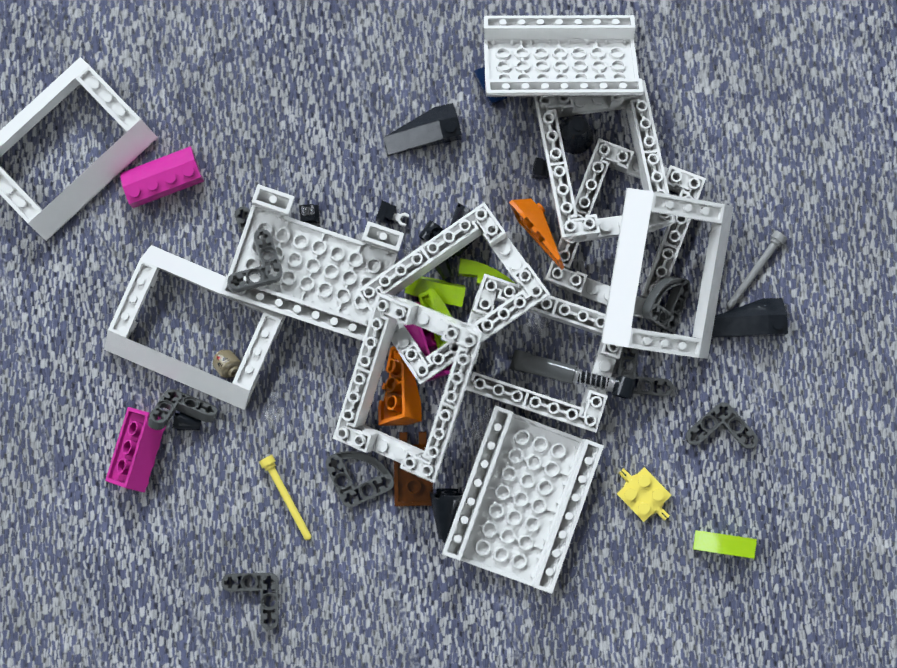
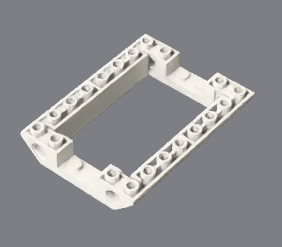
[0,57,158,241]
[534,80,676,242]
[545,138,706,319]
[601,188,734,359]
[357,203,550,385]
[104,245,286,410]
[466,274,623,433]
[333,293,484,483]

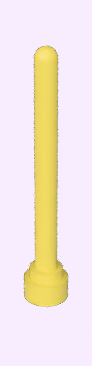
[259,455,311,541]

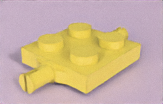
[617,467,672,522]

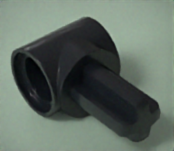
[419,220,443,241]

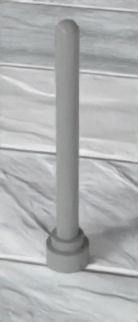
[727,230,787,309]

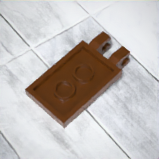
[394,432,433,506]

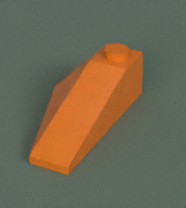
[509,199,565,270]
[378,346,422,426]

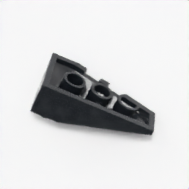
[384,103,462,155]
[711,298,788,338]

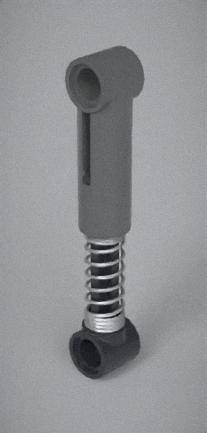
[510,350,636,399]

